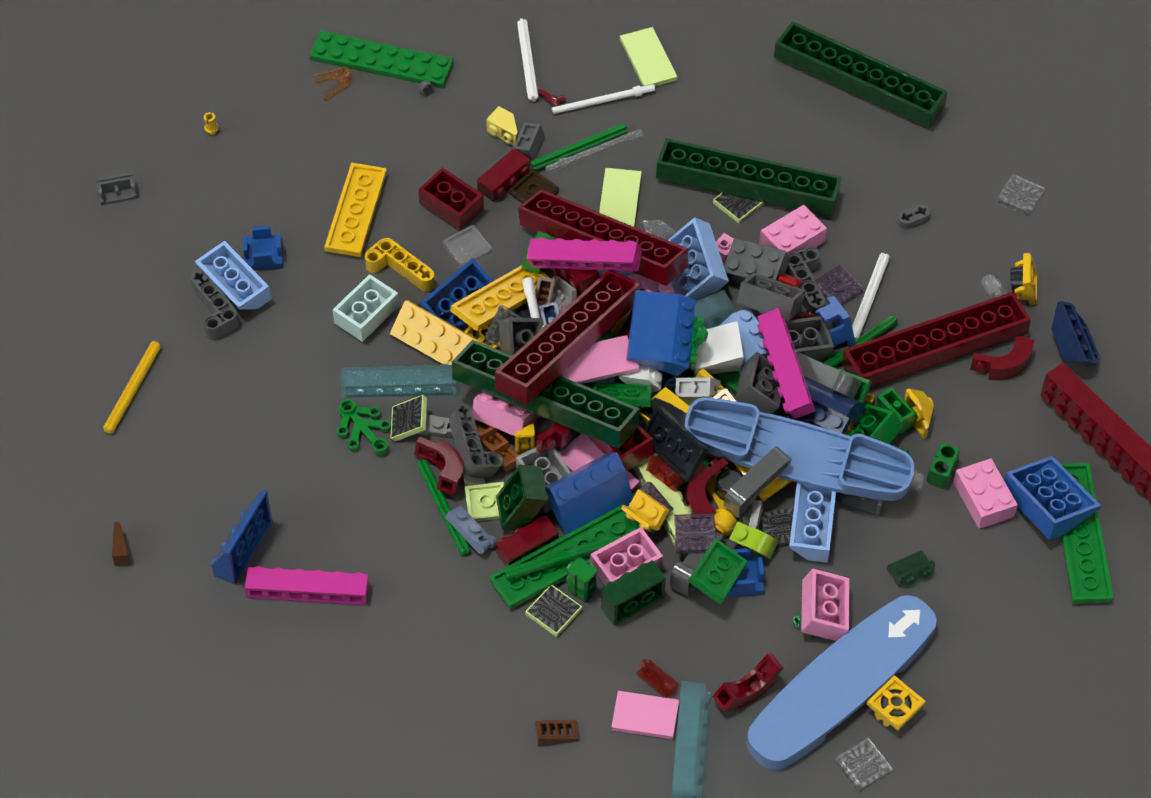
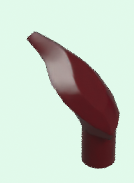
[537,89,566,106]

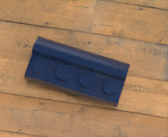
[779,376,866,434]

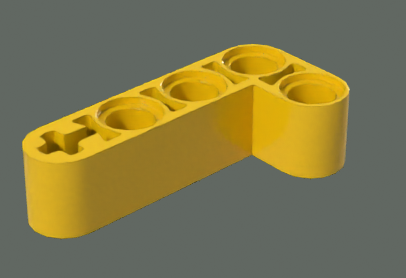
[365,238,435,292]

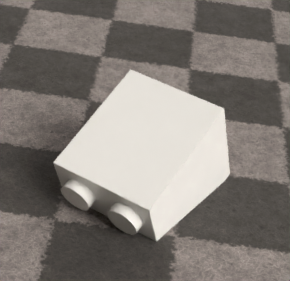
[690,322,744,376]

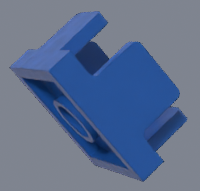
[243,226,283,270]
[815,295,856,347]
[726,548,764,597]

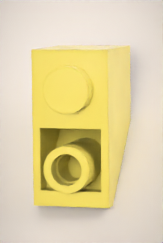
[486,106,518,145]

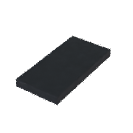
[644,406,708,482]

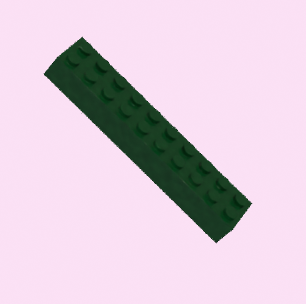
[774,21,948,128]
[656,138,842,217]
[452,339,639,449]

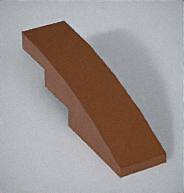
[474,419,519,472]

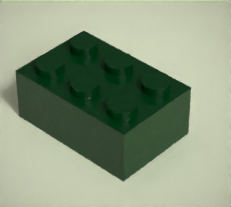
[496,464,548,531]
[601,560,666,626]

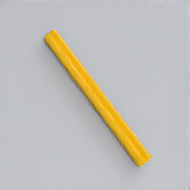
[103,341,161,434]

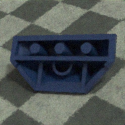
[1051,301,1100,366]

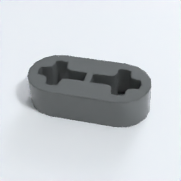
[897,204,930,229]

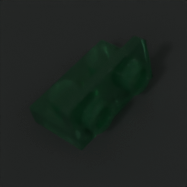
[887,550,935,587]

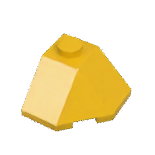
[904,389,934,439]

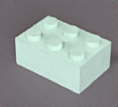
[333,274,399,342]

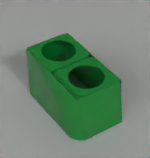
[926,442,960,489]

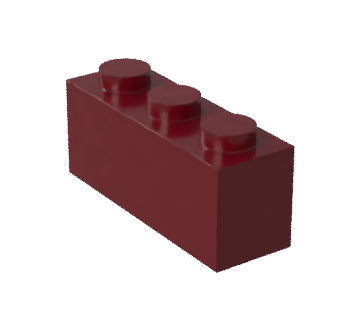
[477,148,530,202]
[496,515,559,567]

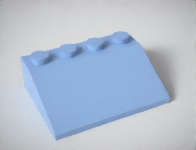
[668,217,729,300]

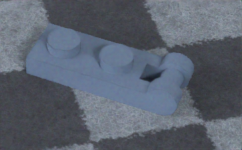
[445,505,497,554]

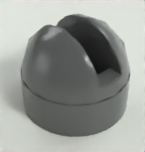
[419,80,434,96]

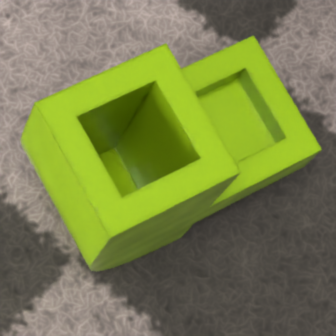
[729,521,778,559]

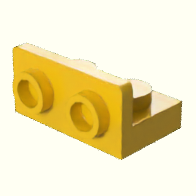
[621,489,670,531]

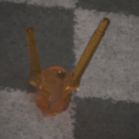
[313,67,352,101]

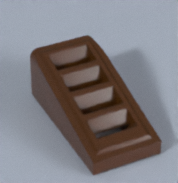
[536,276,560,315]
[112,522,130,566]
[535,720,579,746]

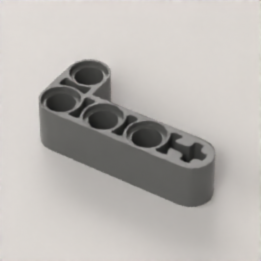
[786,247,825,317]
[191,270,239,340]
[796,352,862,399]
[449,403,503,477]
[724,446,792,519]
[670,531,725,596]

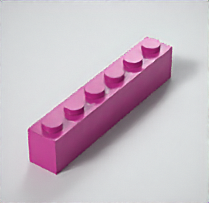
[526,238,642,271]
[757,308,815,420]
[245,566,369,605]

